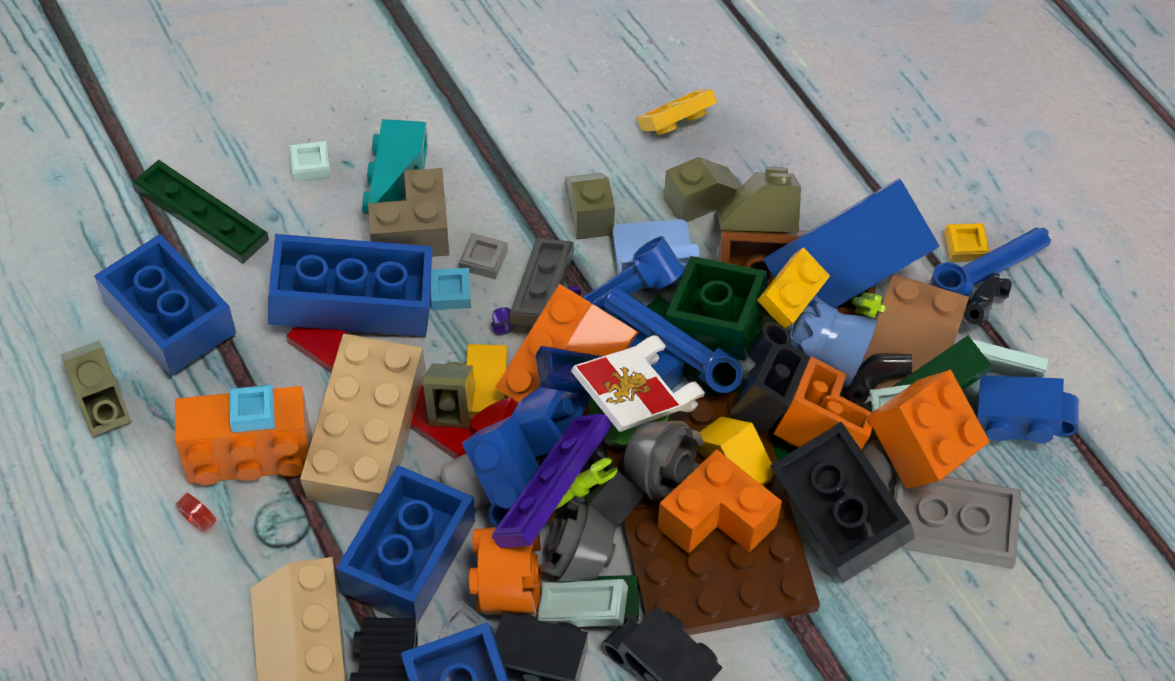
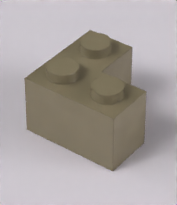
[368,168,450,257]

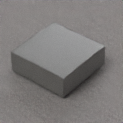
[459,233,508,280]

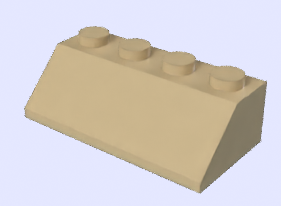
[250,557,348,681]

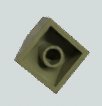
[717,167,801,233]

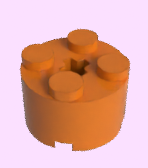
[469,527,542,615]

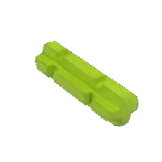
[850,292,887,318]

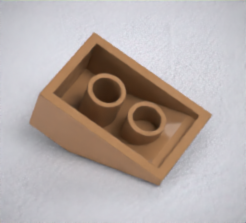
[863,274,969,397]

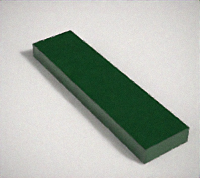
[132,159,269,264]

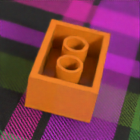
[175,386,312,485]

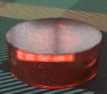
[175,492,217,532]

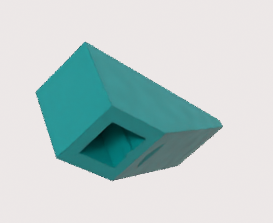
[362,119,428,215]

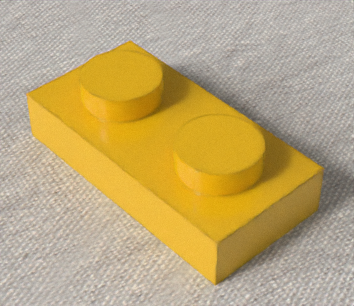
[636,89,717,135]
[757,247,830,328]

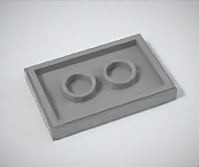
[893,472,1021,569]

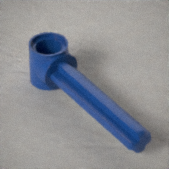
[929,227,1051,296]
[583,236,685,310]
[604,287,744,393]

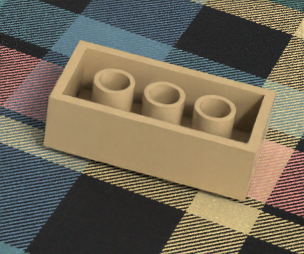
[300,334,426,511]

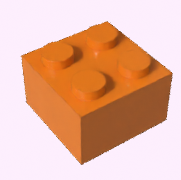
[867,370,990,489]

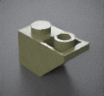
[60,340,132,437]

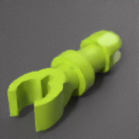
[555,458,618,510]

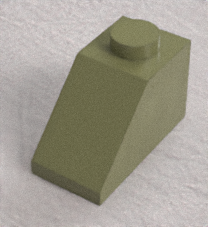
[664,157,741,222]
[565,173,615,240]
[423,362,475,429]

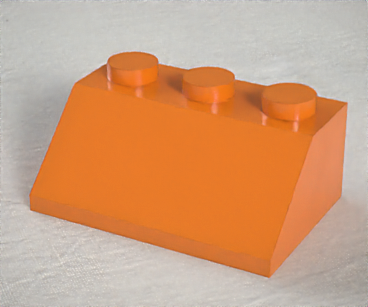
[495,284,639,416]

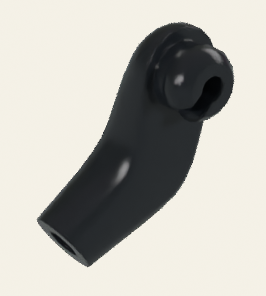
[964,273,1012,324]
[843,353,912,405]

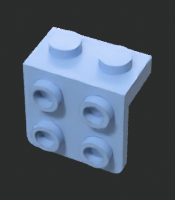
[612,219,700,289]

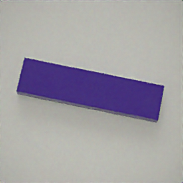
[492,414,612,548]

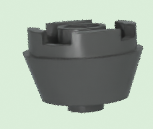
[624,421,704,502]
[540,499,616,581]

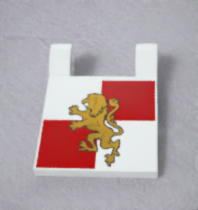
[571,335,705,432]

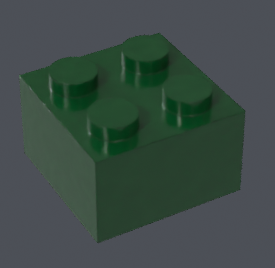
[666,256,767,361]

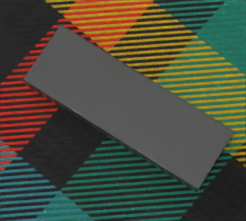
[510,238,574,326]

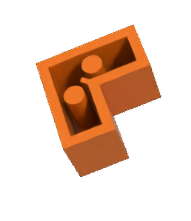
[773,356,872,450]
[657,449,782,554]

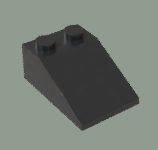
[770,421,915,583]

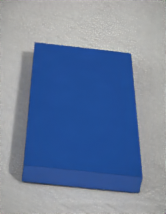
[763,178,940,308]

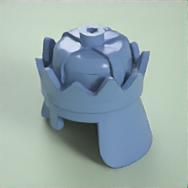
[785,296,877,387]

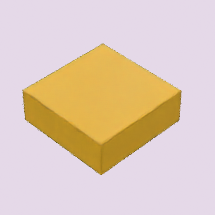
[944,223,990,262]

